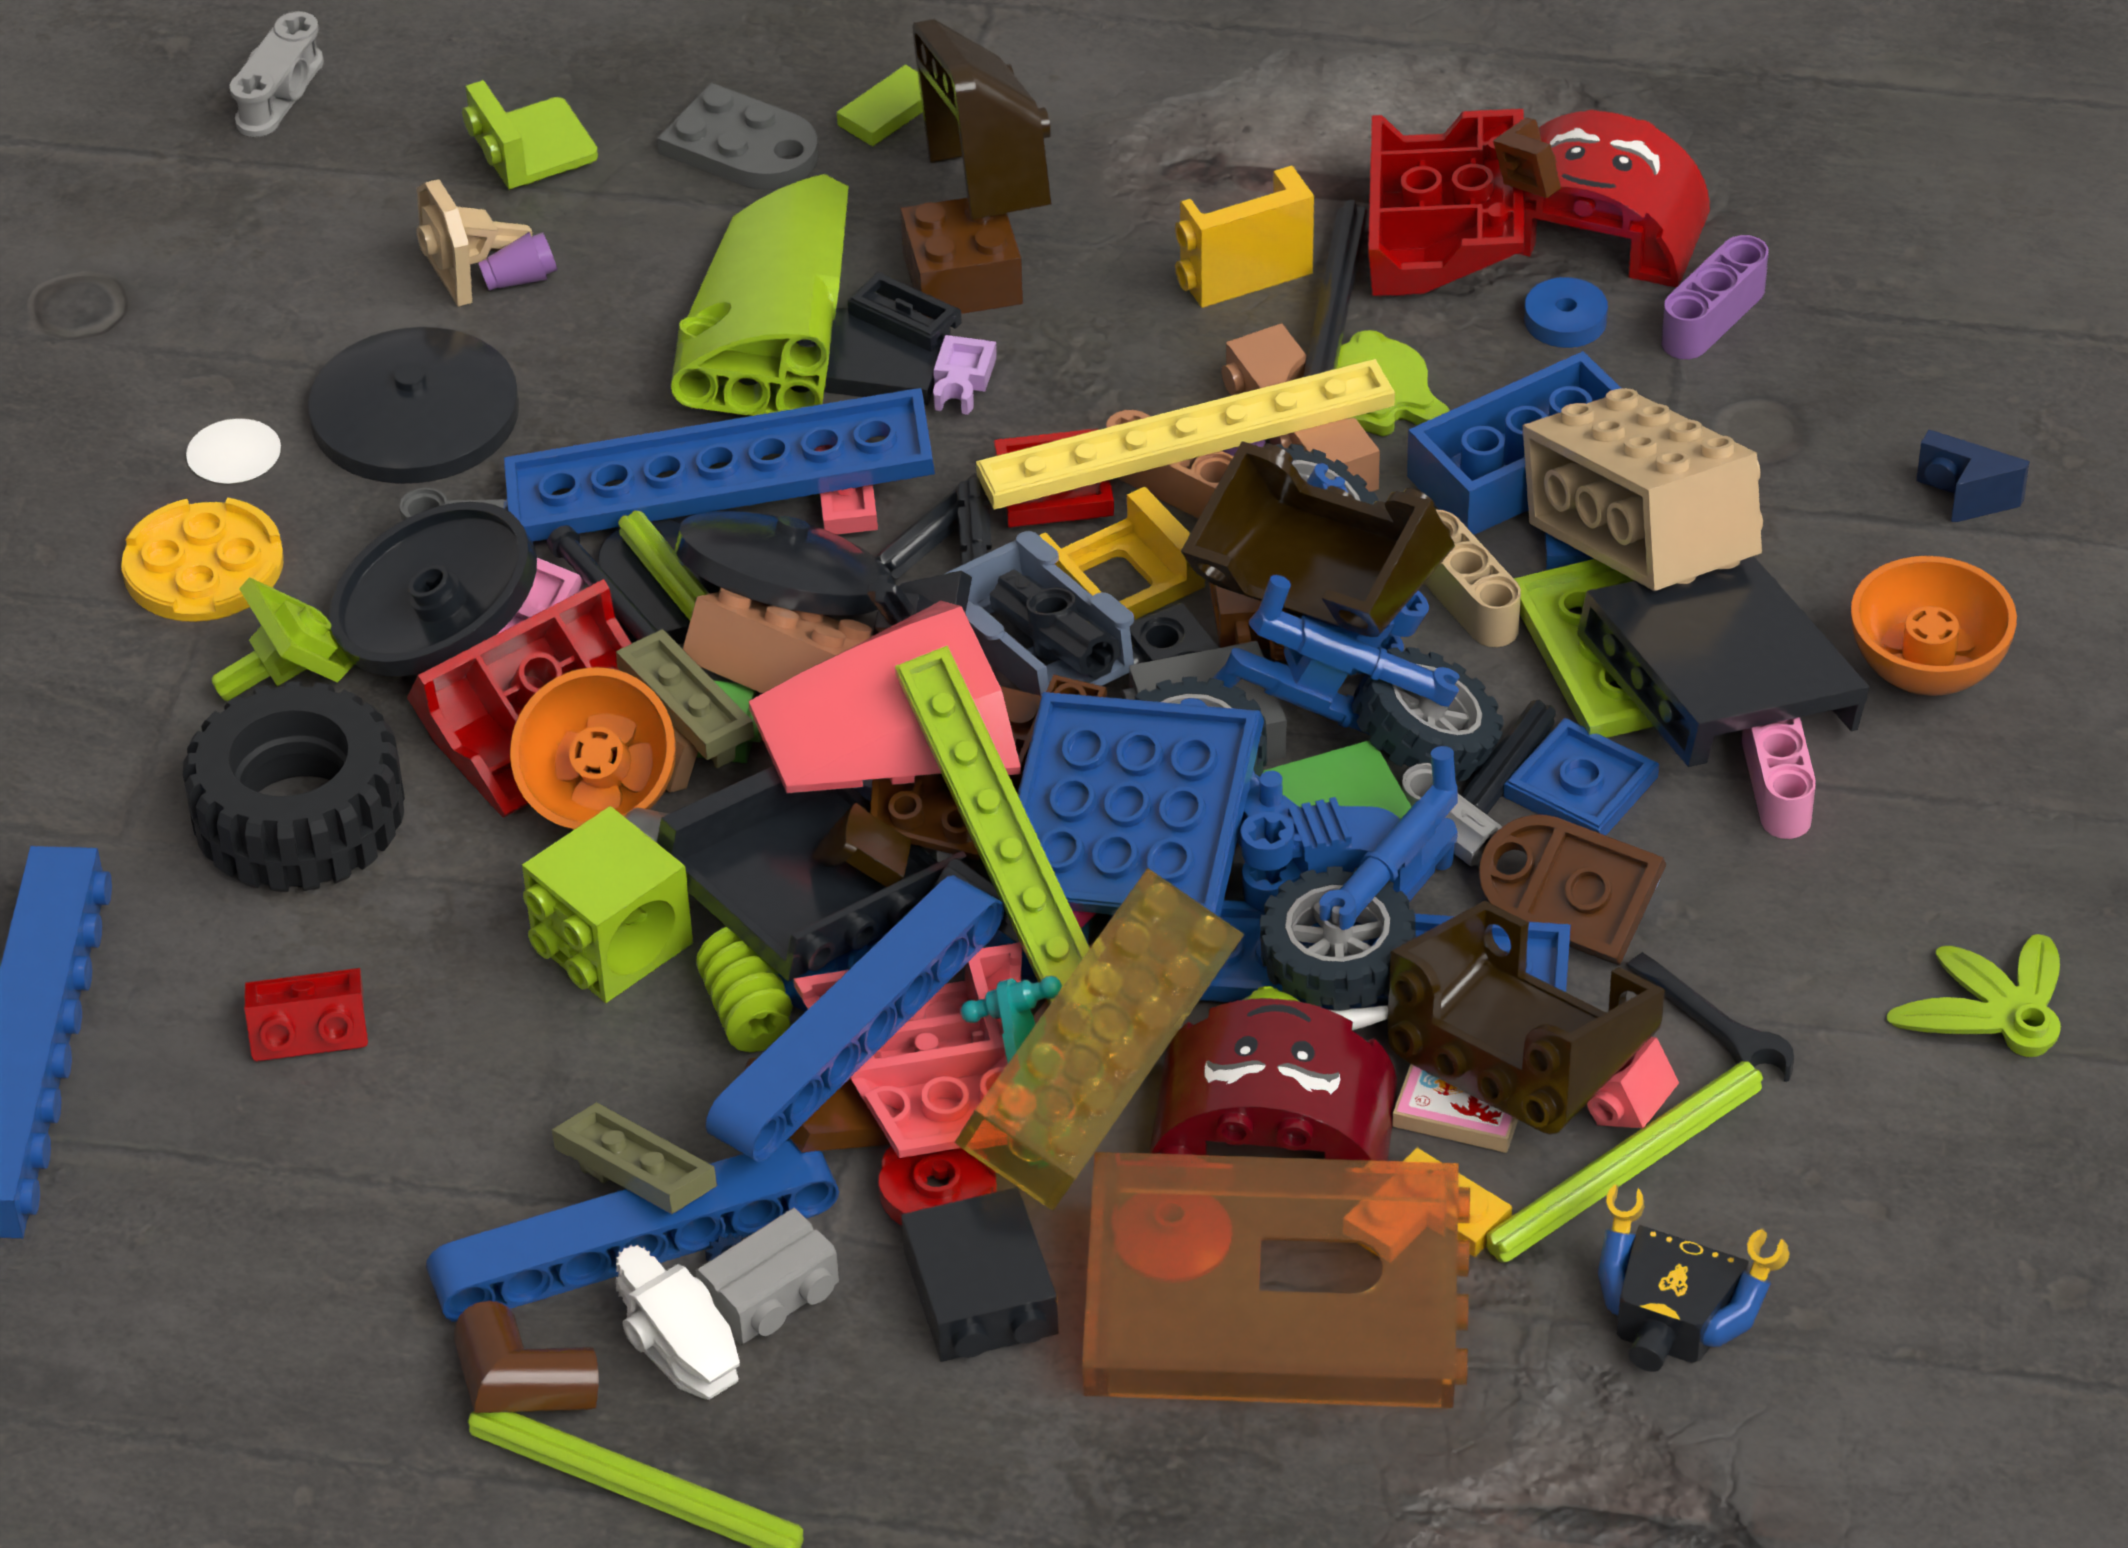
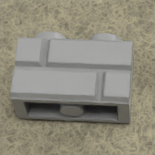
[695,1207,839,1345]

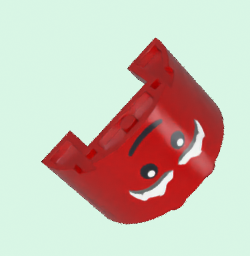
[1518,110,1710,288]

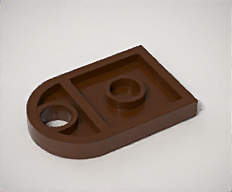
[1479,815,1666,966]

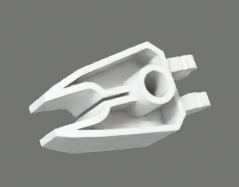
[616,1245,740,1400]

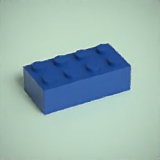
[1407,351,1621,535]

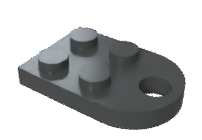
[657,83,819,189]

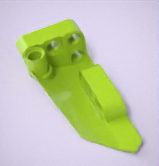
[671,174,849,416]

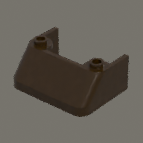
[912,19,1052,220]

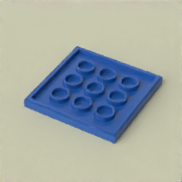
[1018,692,1264,925]

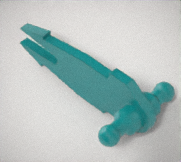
[960,976,1062,1164]

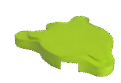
[1337,330,1450,437]

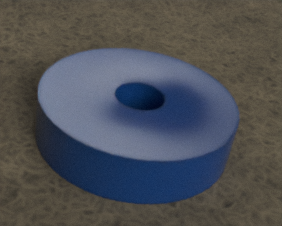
[1524,277,1608,348]

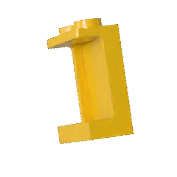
[1175,166,1314,308]

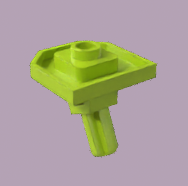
[211,577,354,701]

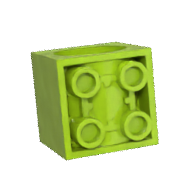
[522,806,693,1003]

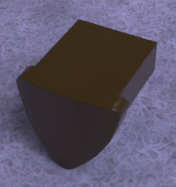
[812,802,912,887]

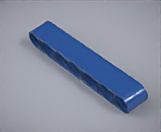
[706,875,1004,1162]
[426,1140,839,1322]

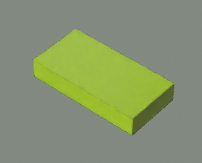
[837,65,923,146]

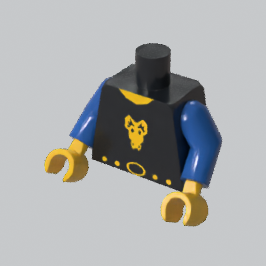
[1598,1184,1789,1372]

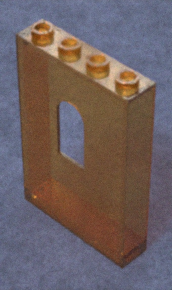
[1082,1152,1470,1408]

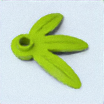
[1887,934,2061,1057]

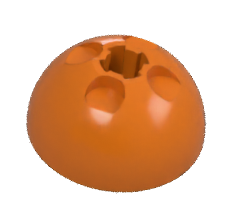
[1851,556,2017,696]
[510,667,676,830]

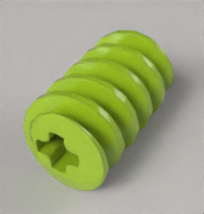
[696,927,793,1052]

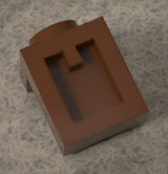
[1493,117,1561,198]

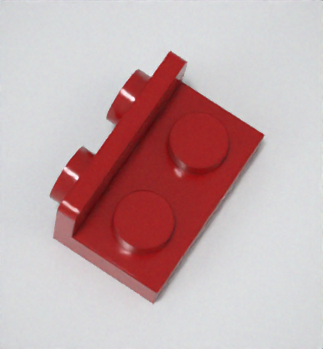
[244,968,368,1061]

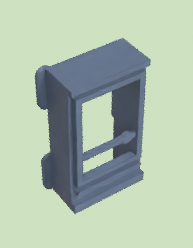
[945,531,1134,696]

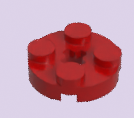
[879,1144,997,1226]

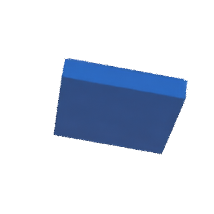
[1504,718,1659,835]

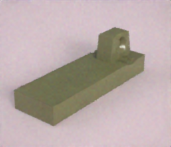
[616,629,754,768]
[552,1102,717,1214]

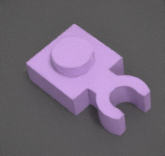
[933,335,997,415]

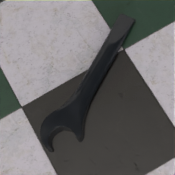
[1626,952,1794,1082]

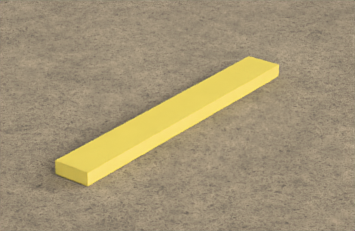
[976,359,1395,510]

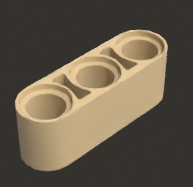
[1424,510,1521,647]

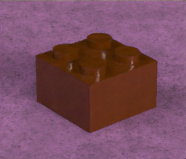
[900,197,1023,319]

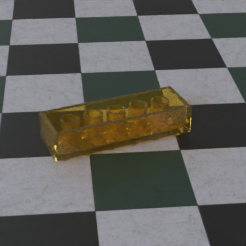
[954,868,1244,1211]

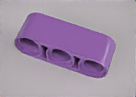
[1662,235,1768,359]

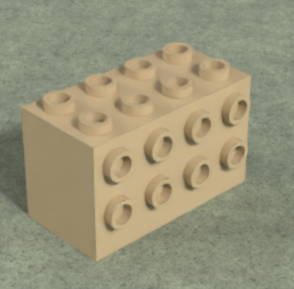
[1523,388,1763,591]

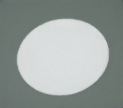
[186,419,281,484]

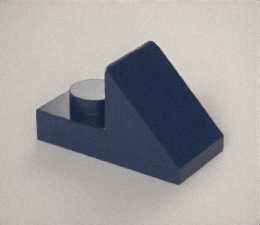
[1916,429,2030,522]

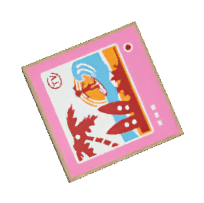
[1392,1064,1518,1153]

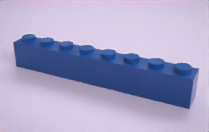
[0,846,112,1239]

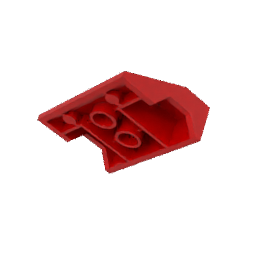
[1368,108,1524,296]
[407,579,632,818]

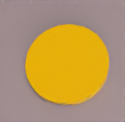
[121,498,284,622]

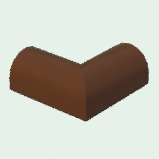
[454,1301,599,1413]

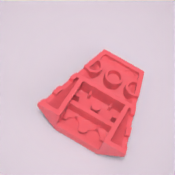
[749,601,1021,793]
[794,942,1022,1158]

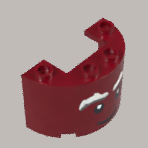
[1147,998,1397,1194]

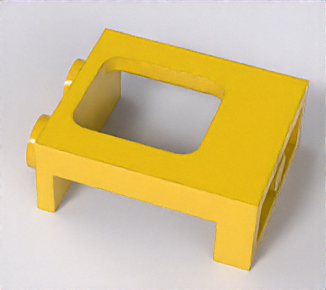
[1039,486,1205,620]

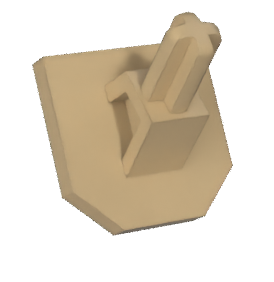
[417,179,533,307]

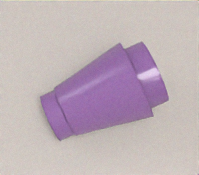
[478,232,557,291]

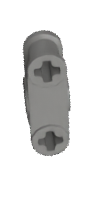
[230,11,324,137]

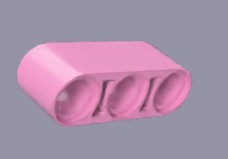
[1742,717,1816,839]

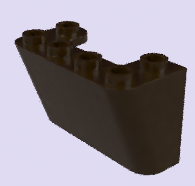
[1181,441,1455,637]
[1387,901,1665,1135]

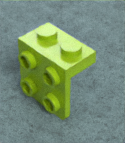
[462,80,598,189]

